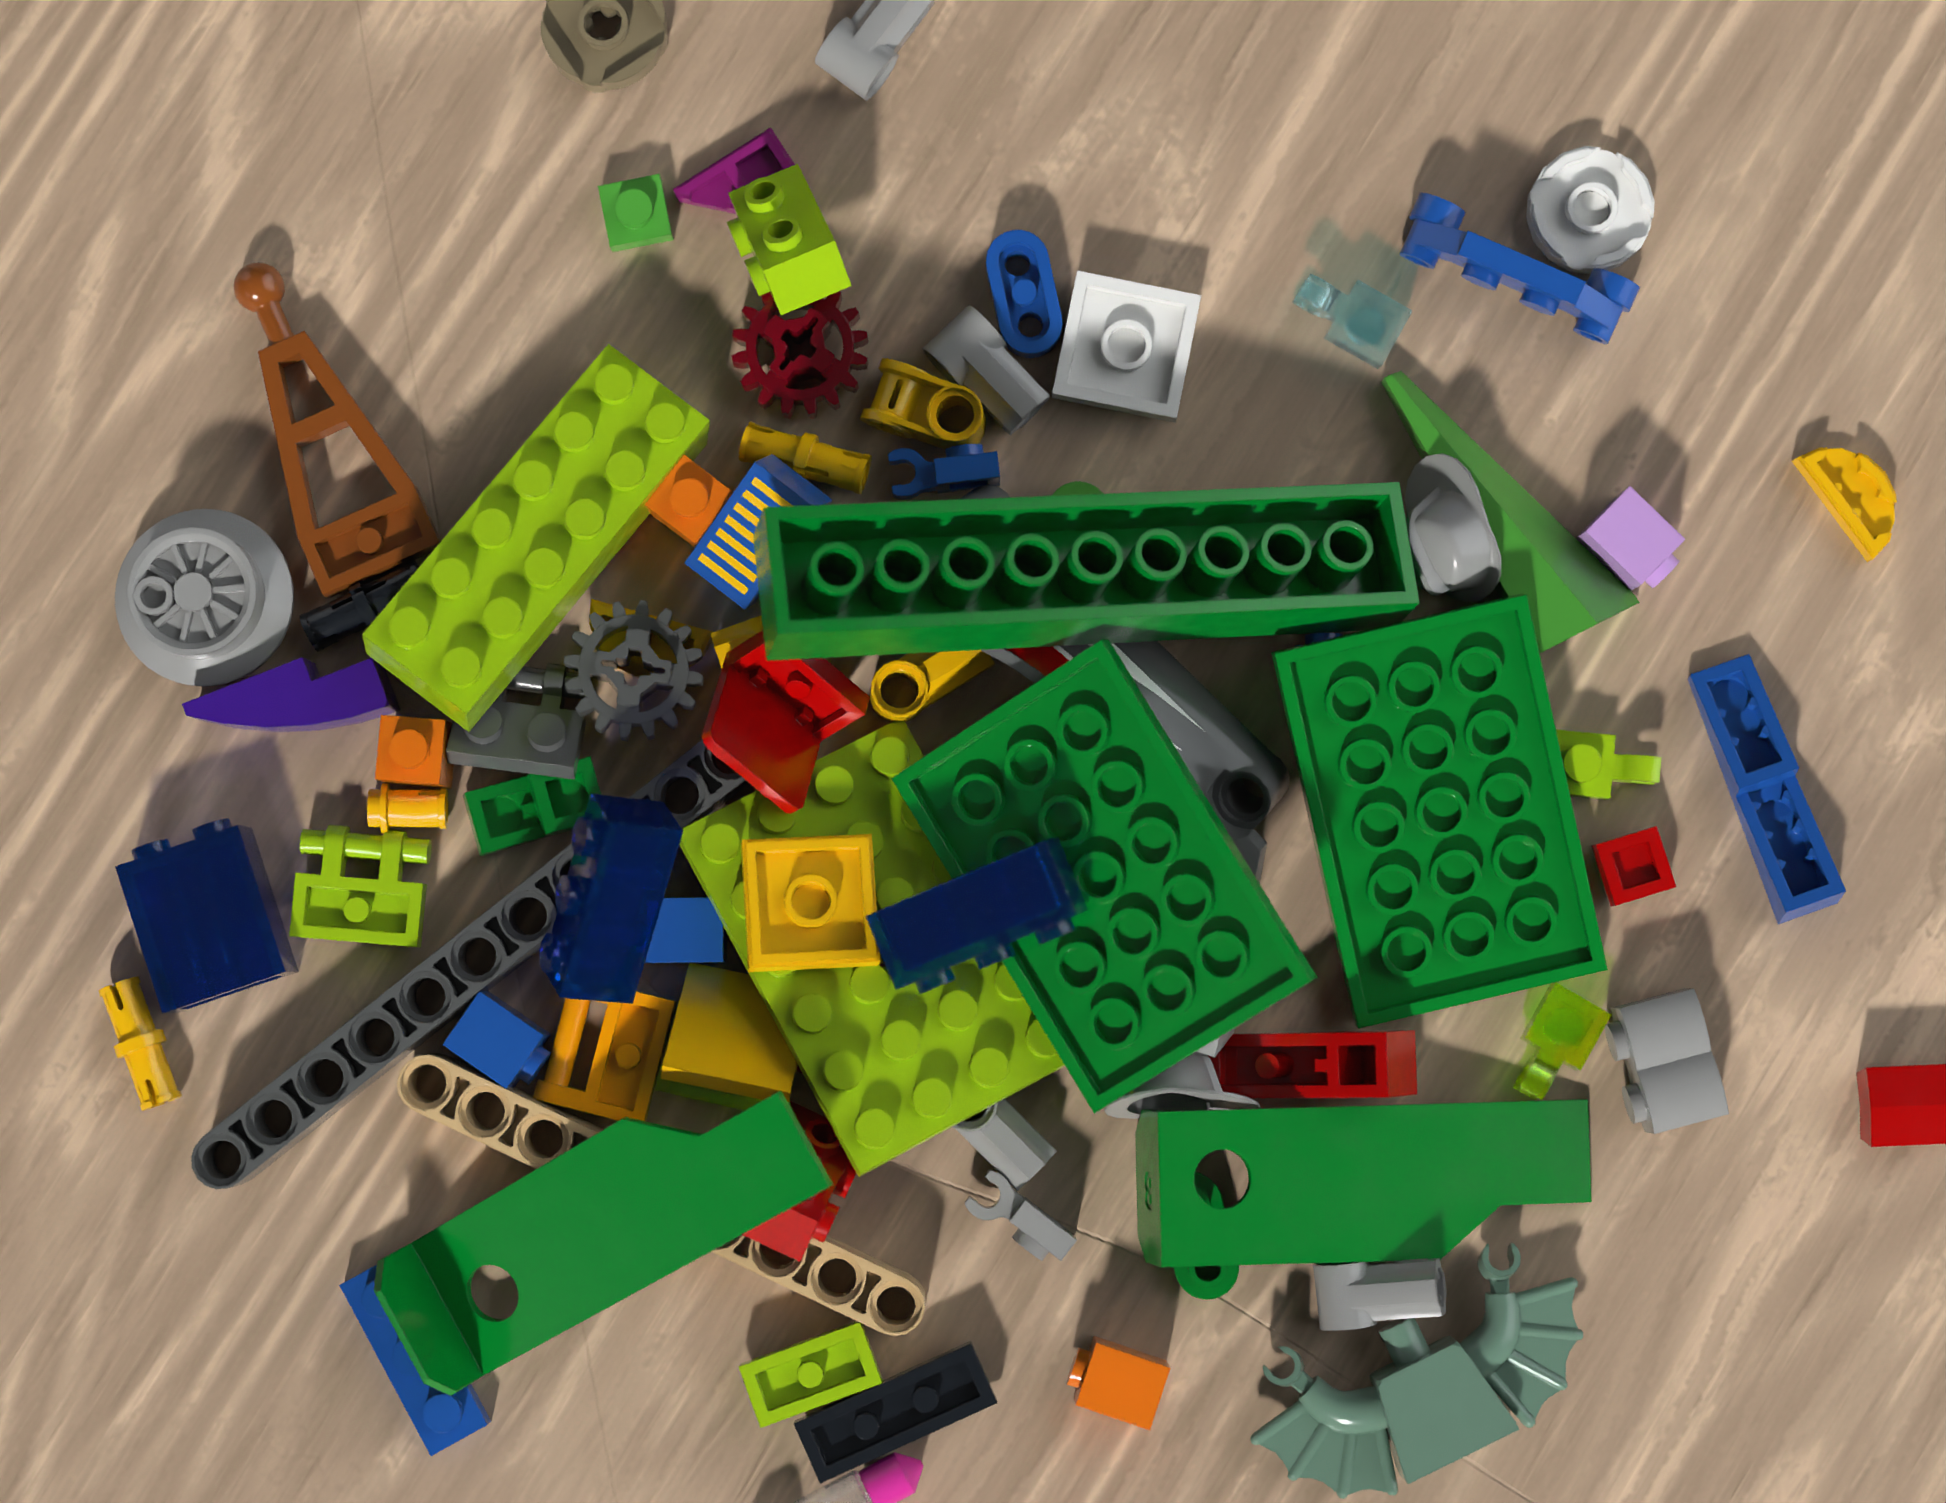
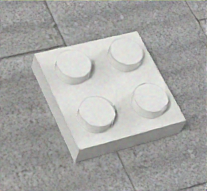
[1052,270,1201,423]

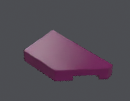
[673,127,795,214]

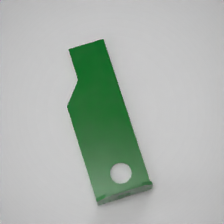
[374,1090,833,1396]
[1135,1099,1592,1267]

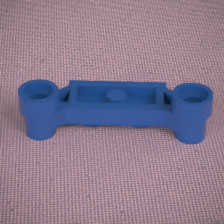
[1400,192,1640,344]

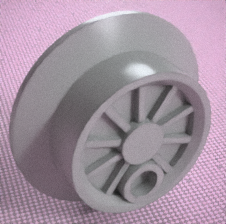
[115,509,294,687]

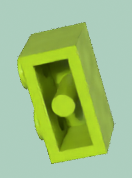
[726,164,852,316]

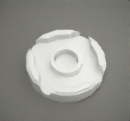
[1526,146,1655,274]

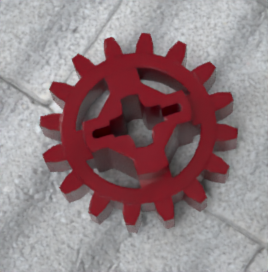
[731,291,869,419]

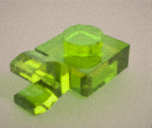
[1512,982,1612,1100]

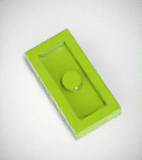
[739,1321,883,1428]

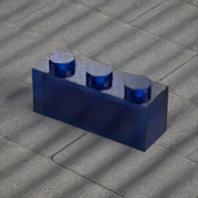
[539,794,683,1004]
[866,837,1088,994]

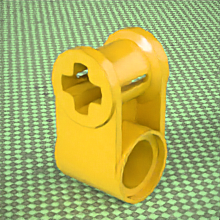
[860,358,986,449]

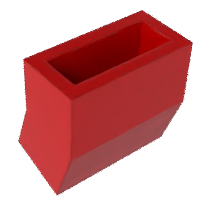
[1856,1064,1946,1147]

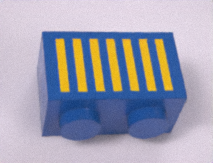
[684,454,832,610]

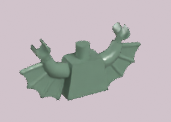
[1250,1243,1583,1499]

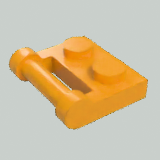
[533,973,677,1121]

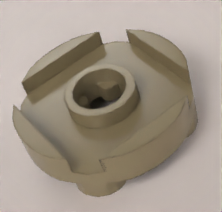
[541,0,668,93]

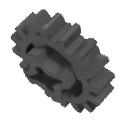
[564,600,704,741]

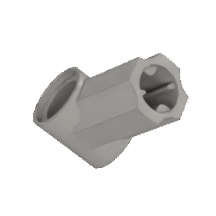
[815,0,934,101]
[922,305,1050,436]
[953,1099,1057,1191]
[1313,1258,1447,1331]

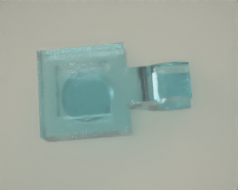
[1292,274,1413,369]

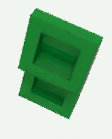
[463,756,607,856]

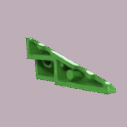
[1381,371,1639,653]

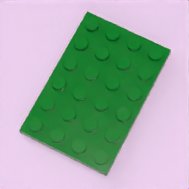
[1271,594,1608,1029]
[891,639,1317,1113]

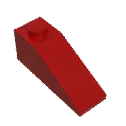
[1208,1030,1417,1098]

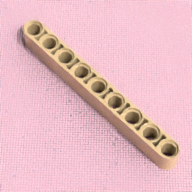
[397,1053,926,1336]

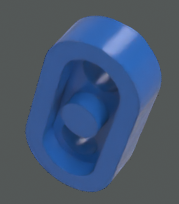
[986,230,1062,358]

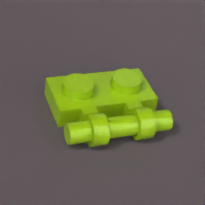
[289,825,432,948]

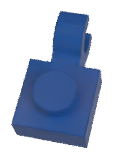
[888,444,1000,500]

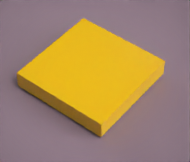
[741,834,880,972]
[661,963,798,1104]

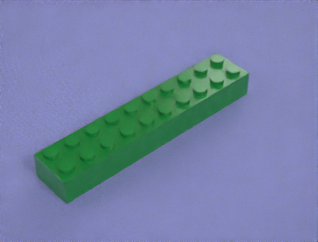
[753,482,1420,661]

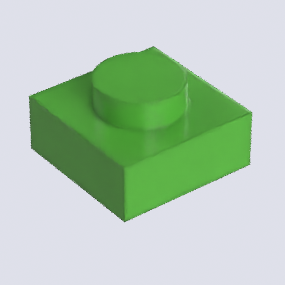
[598,174,674,252]

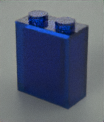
[115,818,299,1014]

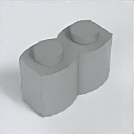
[1605,988,1729,1134]

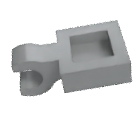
[965,1169,1077,1261]

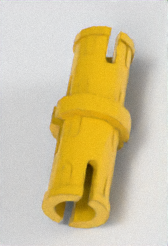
[738,422,872,495]
[98,976,182,1111]

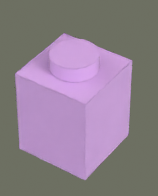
[1576,486,1685,591]

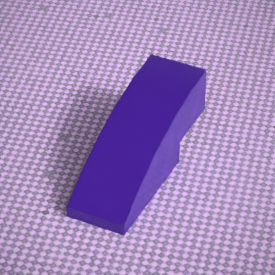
[182,657,401,732]

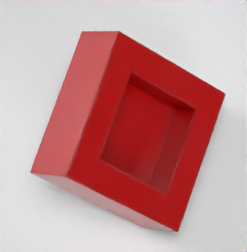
[1591,826,1676,906]

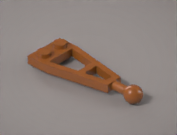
[233,262,441,598]

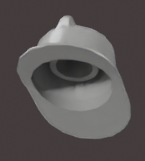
[1405,453,1502,602]
[1104,1054,1261,1119]

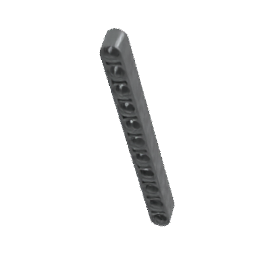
[191,740,749,1189]

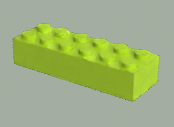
[362,343,710,732]

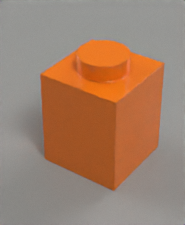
[645,454,733,548]
[375,715,454,789]
[1066,1336,1170,1430]

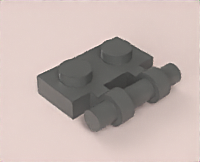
[446,663,593,779]

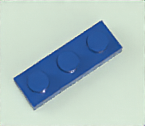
[339,1264,491,1456]

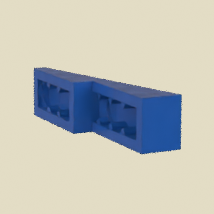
[1688,654,1846,925]

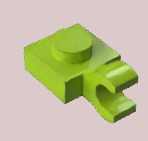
[1556,730,1662,800]

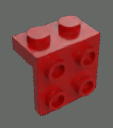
[702,630,870,814]

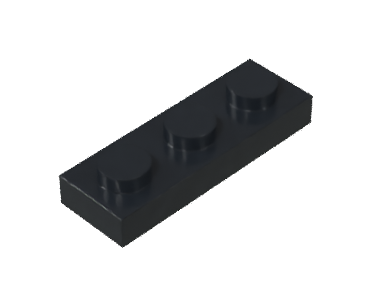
[794,1341,998,1484]

